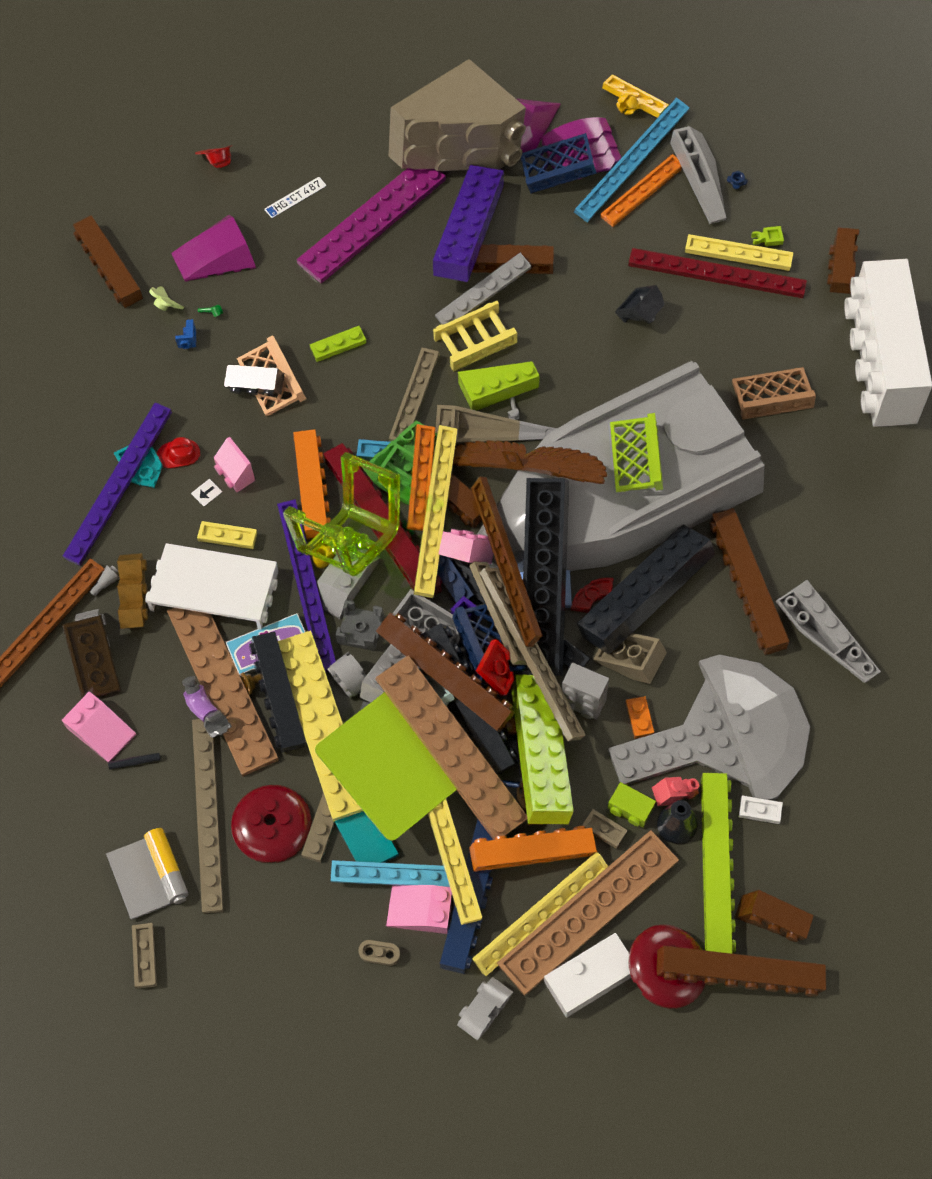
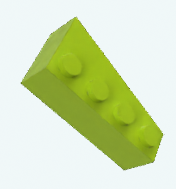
[458,362,540,411]

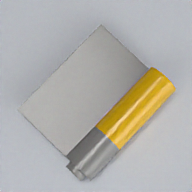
[106,828,189,920]

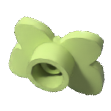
[150,286,185,311]

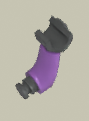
[182,676,232,738]

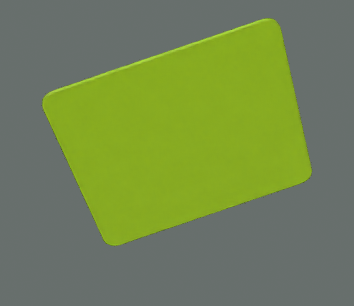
[315,692,457,841]

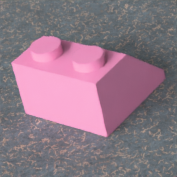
[214,437,255,492]

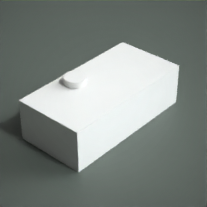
[544,933,631,1018]

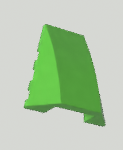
[362,420,437,505]

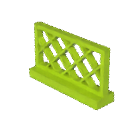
[610,413,663,492]

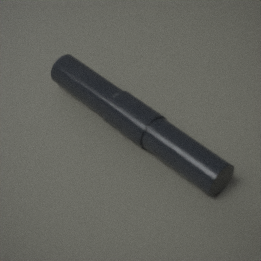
[108,753,161,770]

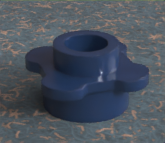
[727,171,748,189]

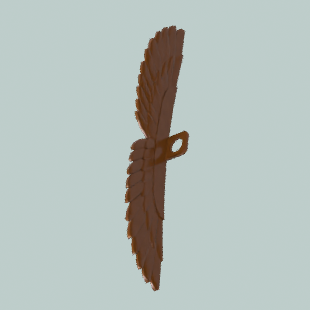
[452,440,608,484]

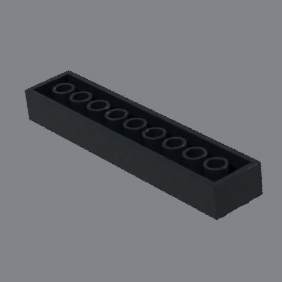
[520,478,569,676]

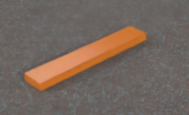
[600,154,682,227]
[407,424,435,531]

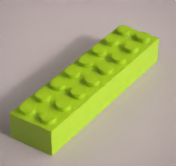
[511,675,573,824]

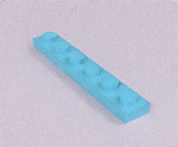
[331,860,450,887]

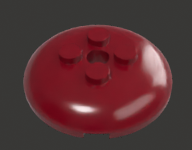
[231,785,311,863]
[628,924,705,1009]

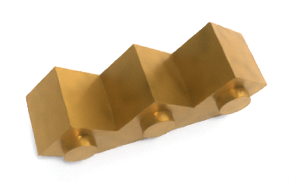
[117,553,148,629]

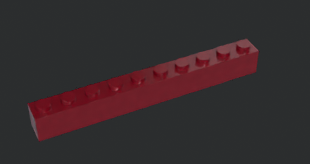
[323,443,443,600]

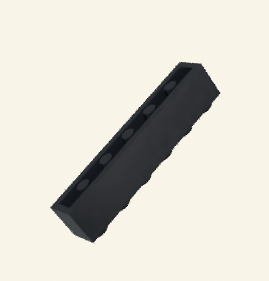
[249,631,306,753]

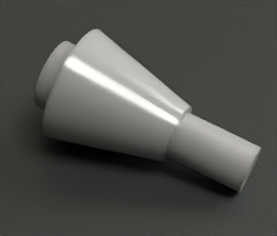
[90,565,120,596]

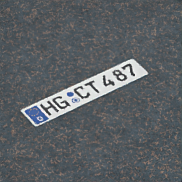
[265,177,326,218]

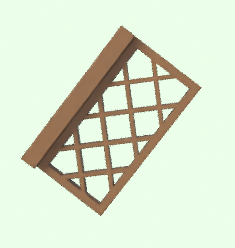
[732,367,816,420]

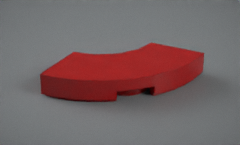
[571,578,614,613]

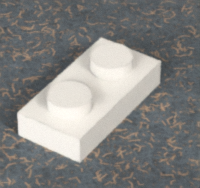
[739,796,783,824]

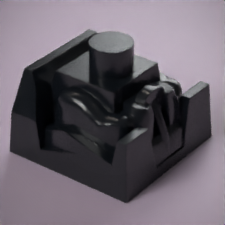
[615,285,665,324]

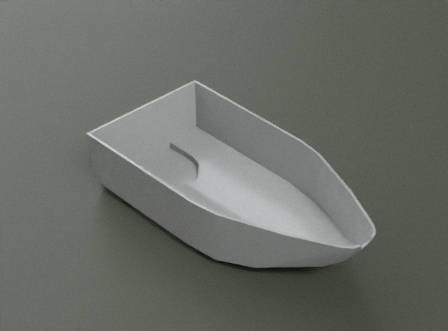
[477,361,765,572]

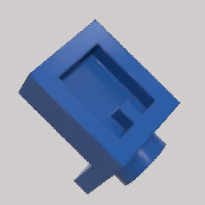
[175,319,196,349]

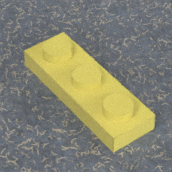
[197,521,257,549]

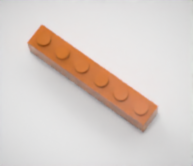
[293,429,332,539]
[469,826,597,872]

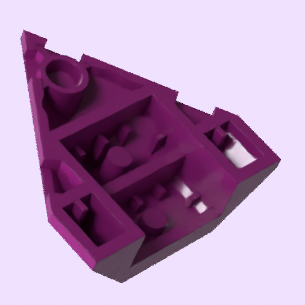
[517,99,561,153]

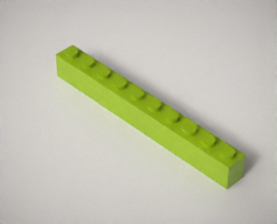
[701,773,736,954]

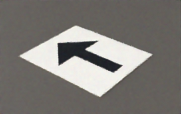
[191,479,222,506]

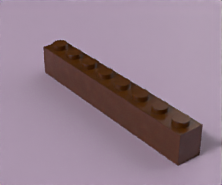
[709,508,789,655]
[376,613,516,731]
[657,946,826,997]

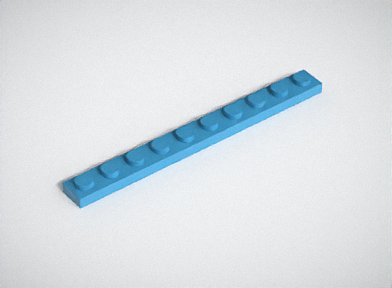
[574,97,690,223]

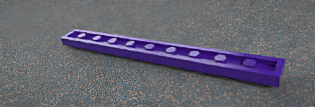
[63,402,172,566]
[277,499,336,673]

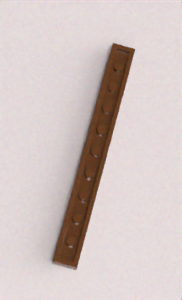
[471,476,542,647]

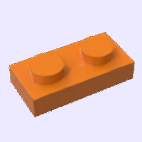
[626,696,654,739]

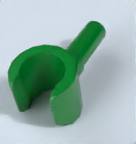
[198,305,223,317]

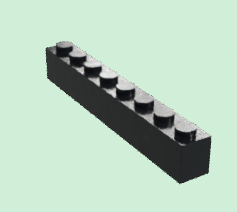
[420,623,518,775]

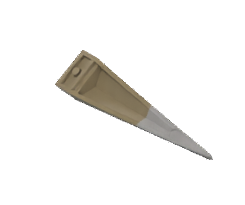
[435,405,557,444]

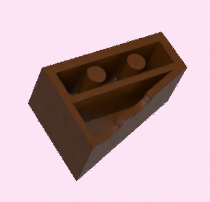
[827,227,859,294]

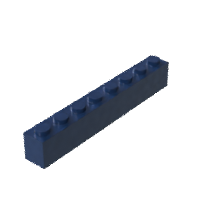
[440,820,495,974]

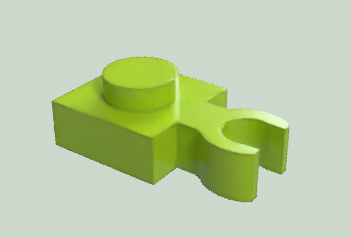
[751,226,784,246]

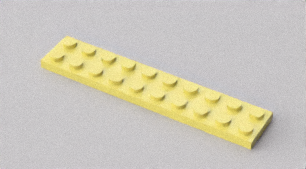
[278,630,363,821]

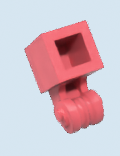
[652,777,699,806]

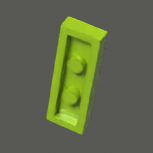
[309,326,366,362]

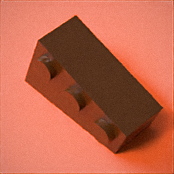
[735,890,814,942]

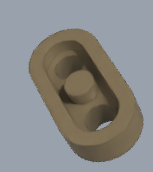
[358,940,400,966]

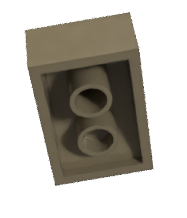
[593,633,667,684]

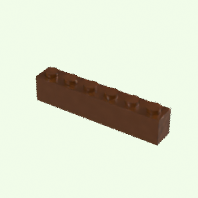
[73,215,143,308]
[472,244,554,274]

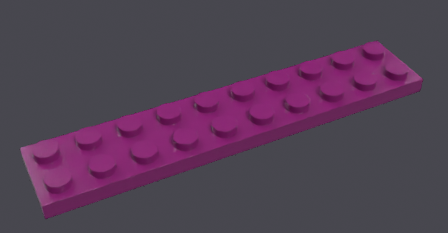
[297,168,446,284]

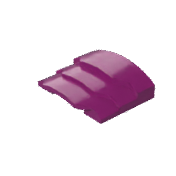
[542,117,622,179]

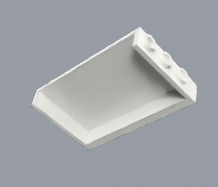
[146,543,278,630]

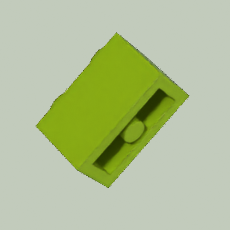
[608,782,656,827]

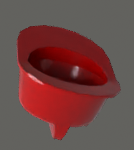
[195,145,233,168]
[157,437,200,468]

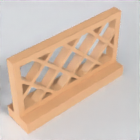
[237,336,306,417]

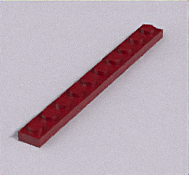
[628,248,807,299]

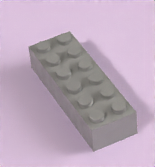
[393,589,505,687]

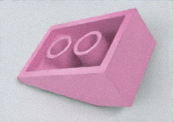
[62,692,136,762]
[386,885,453,934]

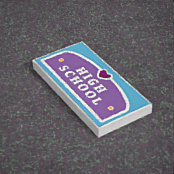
[226,613,305,677]

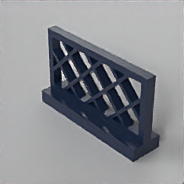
[521,133,597,193]
[452,604,526,685]

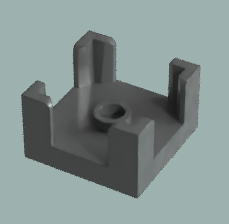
[336,600,384,651]

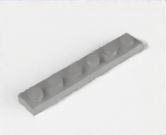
[435,252,531,324]

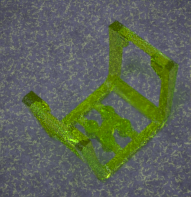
[283,452,400,576]

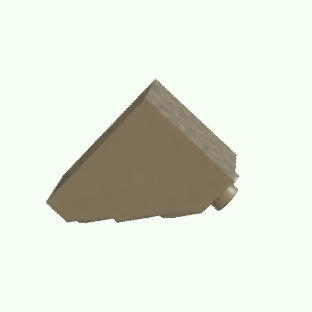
[388,59,526,171]

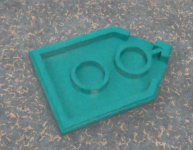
[114,445,163,488]

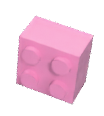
[439,529,494,564]

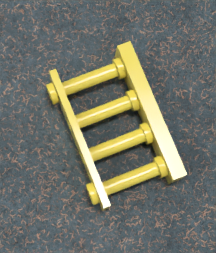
[433,301,517,372]

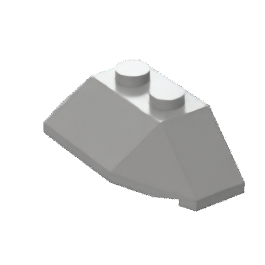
[317,549,381,619]

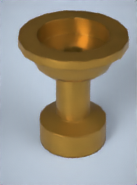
[241,672,261,695]

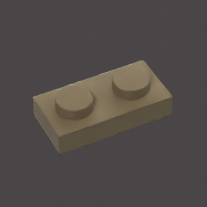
[582,809,628,849]

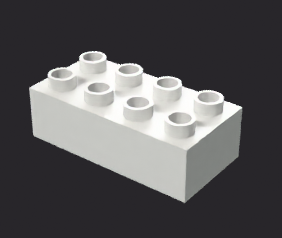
[845,259,932,427]

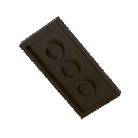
[62,615,121,698]

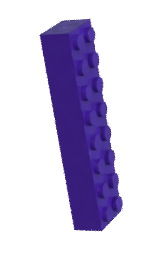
[433,165,504,282]

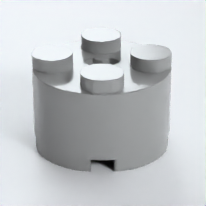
[328,652,367,698]

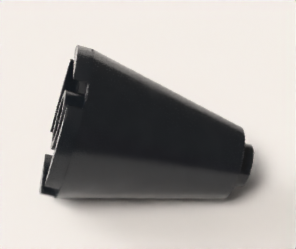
[657,800,698,844]

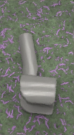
[507,397,519,420]

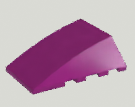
[171,215,256,281]

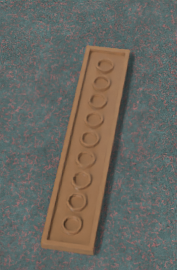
[167,608,279,777]
[375,655,527,840]
[497,830,679,996]

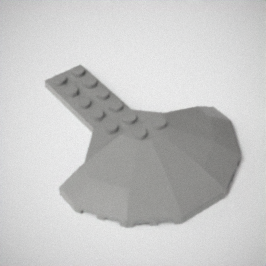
[608,654,810,801]

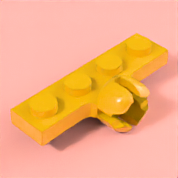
[602,75,669,118]

